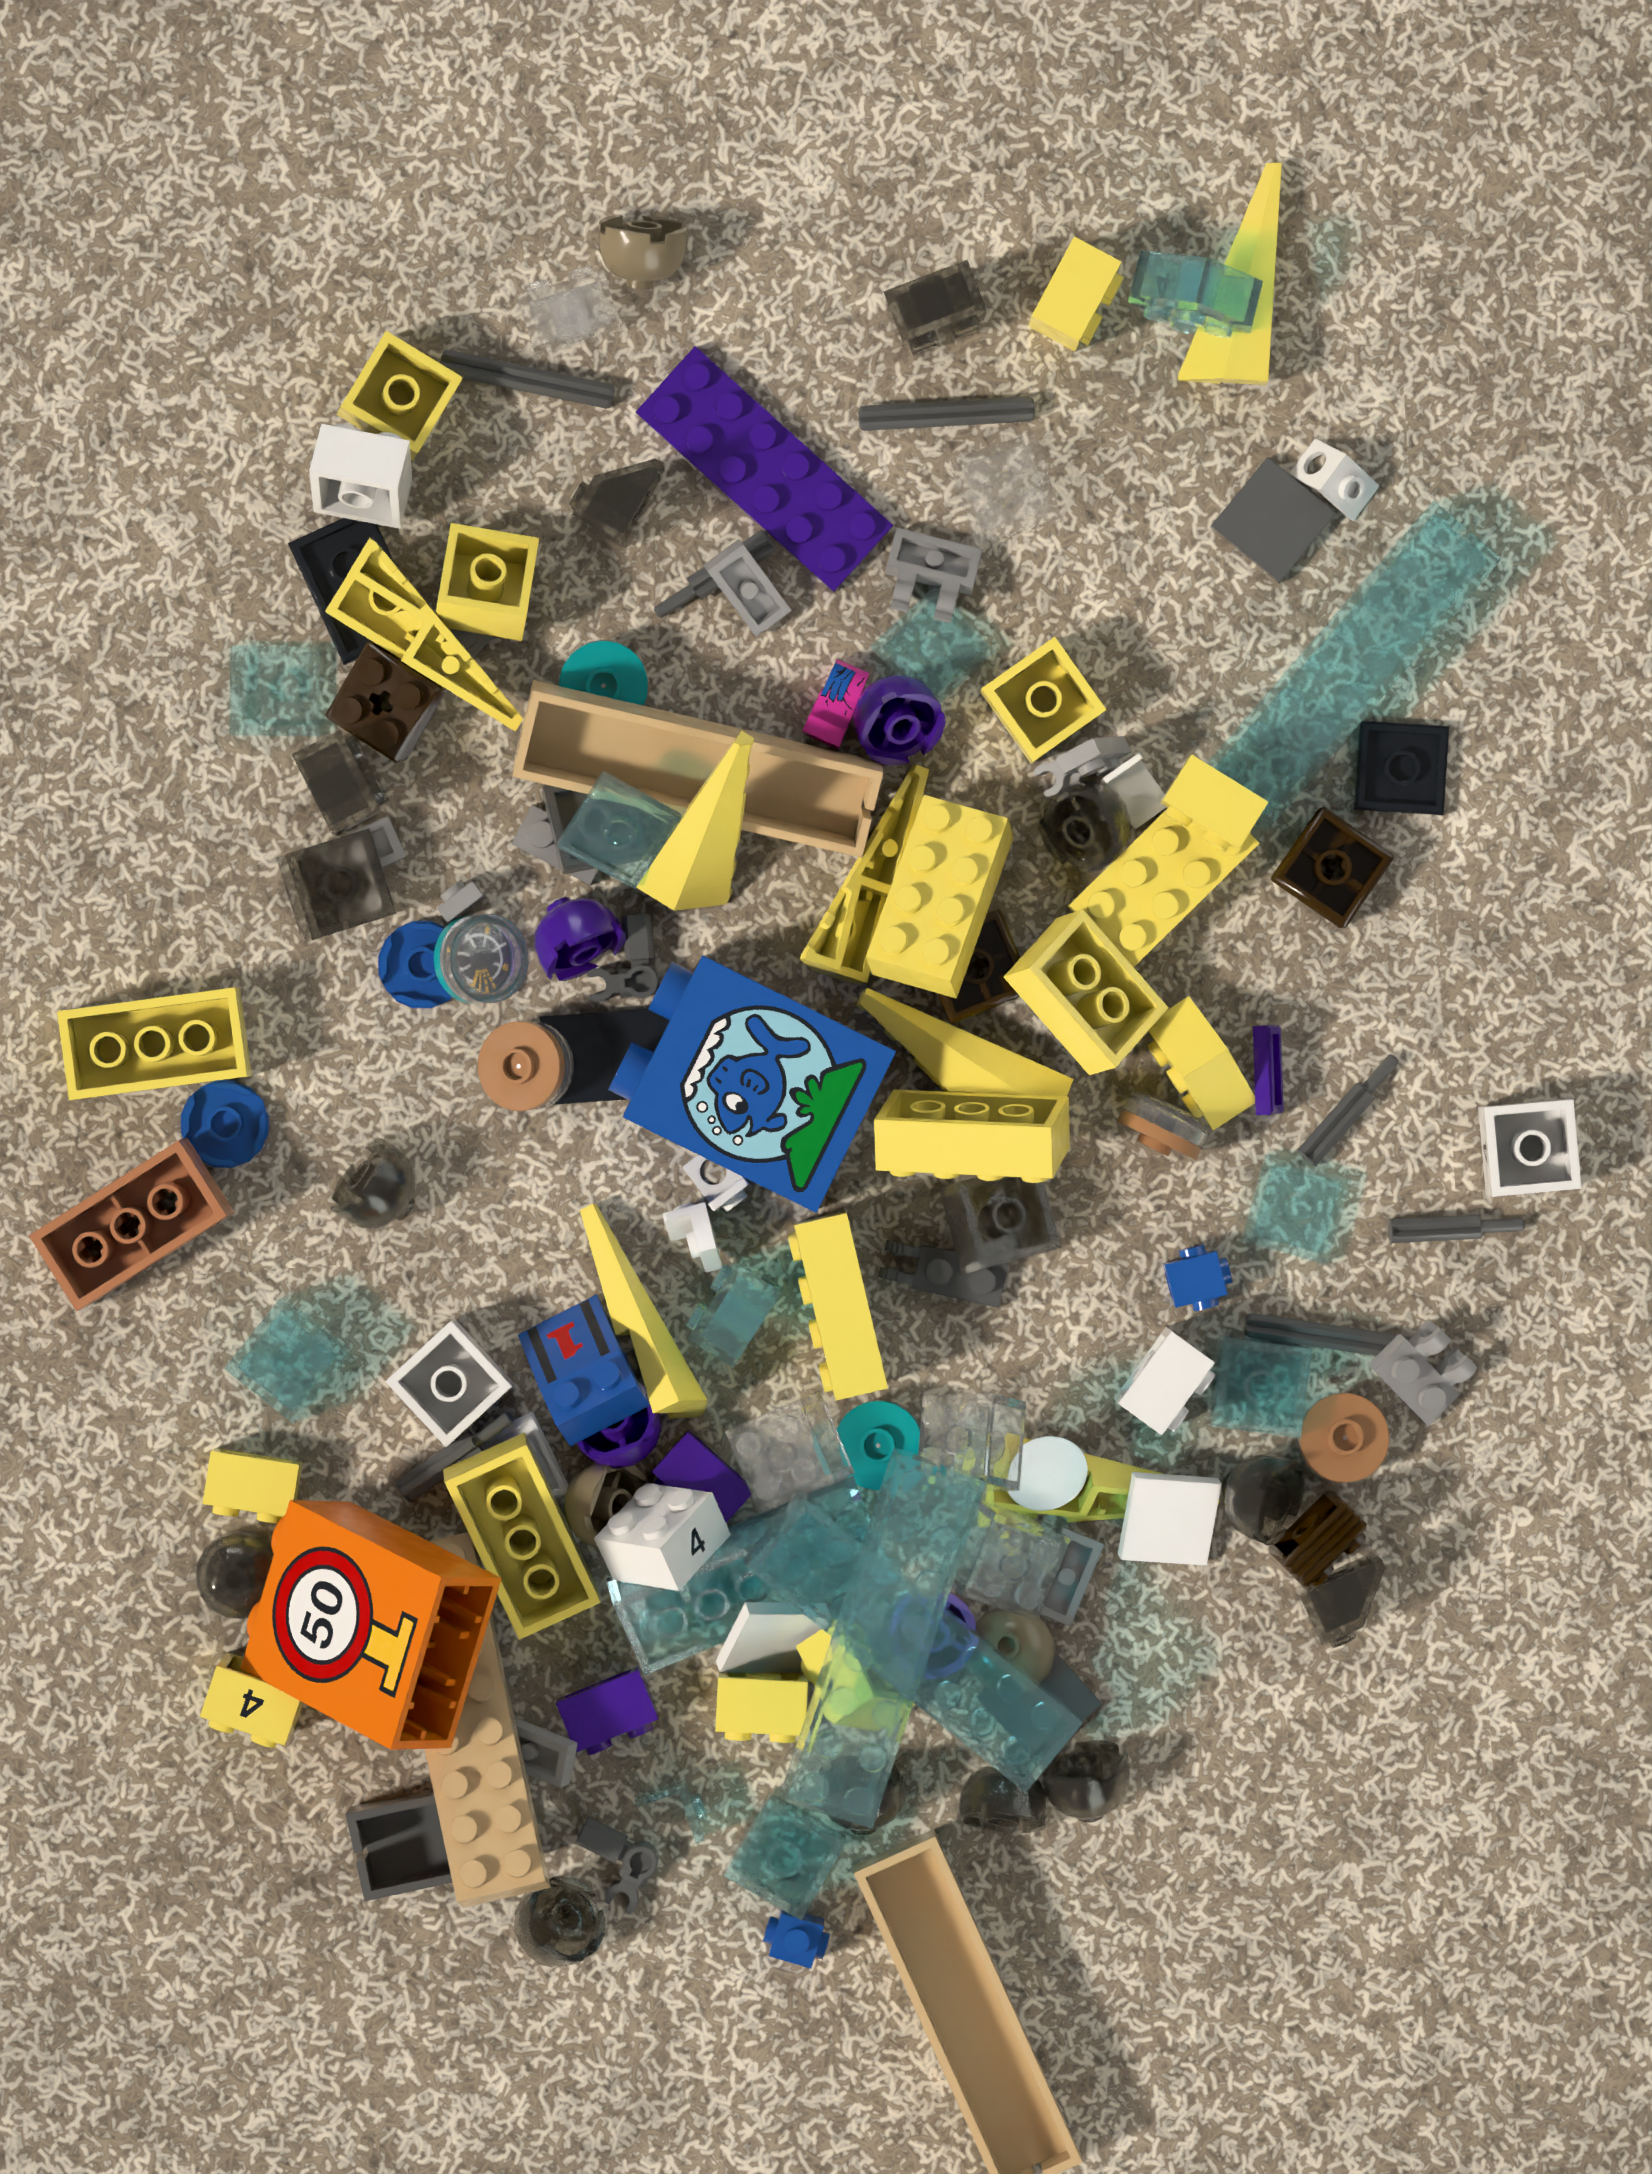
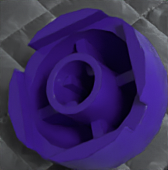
[853,675,946,765]
[535,897,626,981]
[577,1384,662,1469]

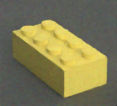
[866,795,1014,999]
[1067,807,1260,967]
[57,987,252,1100]
[874,1089,1070,1183]
[787,1211,888,1401]
[443,1432,601,1640]

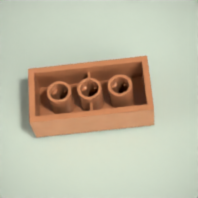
[29,1138,235,1311]

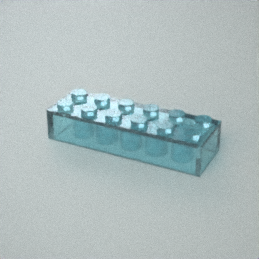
[606,1475,893,1675]

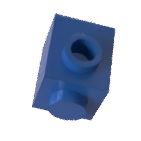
[1162,1244,1233,1311]
[763,1906,830,1969]

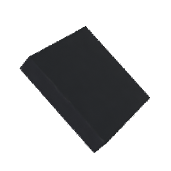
[1354,721,1449,816]

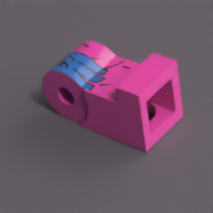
[802,659,870,750]

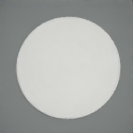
[1004,1436,1088,1511]

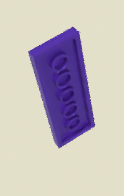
[635,346,893,592]

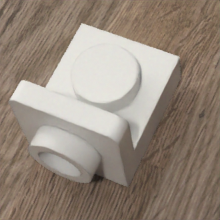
[663,1202,723,1273]

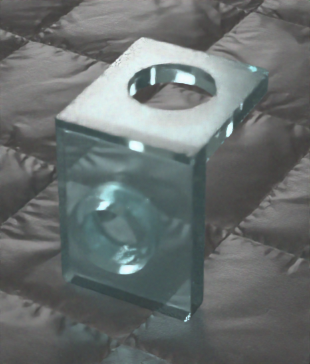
[635,1779,708,1843]

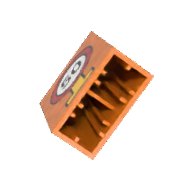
[240,1500,502,1750]

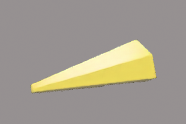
[325,538,524,732]
[636,730,754,911]
[800,765,929,983]
[580,1204,708,1419]

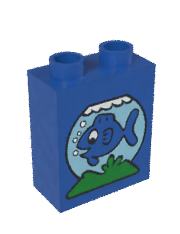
[608,955,896,1213]

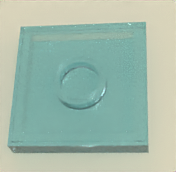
[870,587,996,703]
[229,646,321,737]
[557,771,681,889]
[1241,1155,1351,1265]

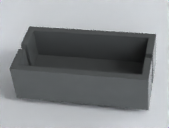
[346,1789,453,1902]

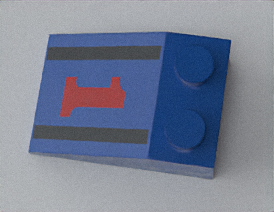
[518,1294,650,1446]

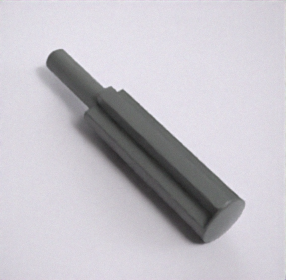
[654,530,776,618]
[1296,1054,1399,1167]
[1387,1215,1525,1245]
[396,1412,514,1503]

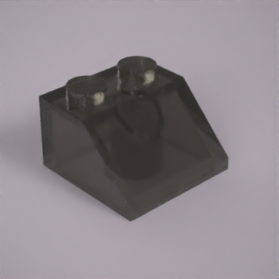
[569,459,666,549]
[276,828,396,942]
[1293,1552,1386,1648]

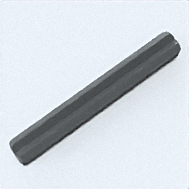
[440,350,615,409]
[858,396,1035,431]
[1245,1313,1412,1356]

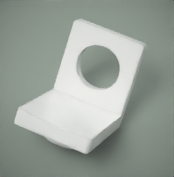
[1289,439,1379,521]
[1100,752,1167,829]
[683,1155,749,1212]

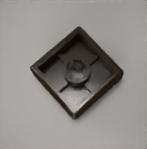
[326,642,447,763]
[1271,807,1394,928]
[938,909,1020,1023]
[1269,1491,1367,1586]

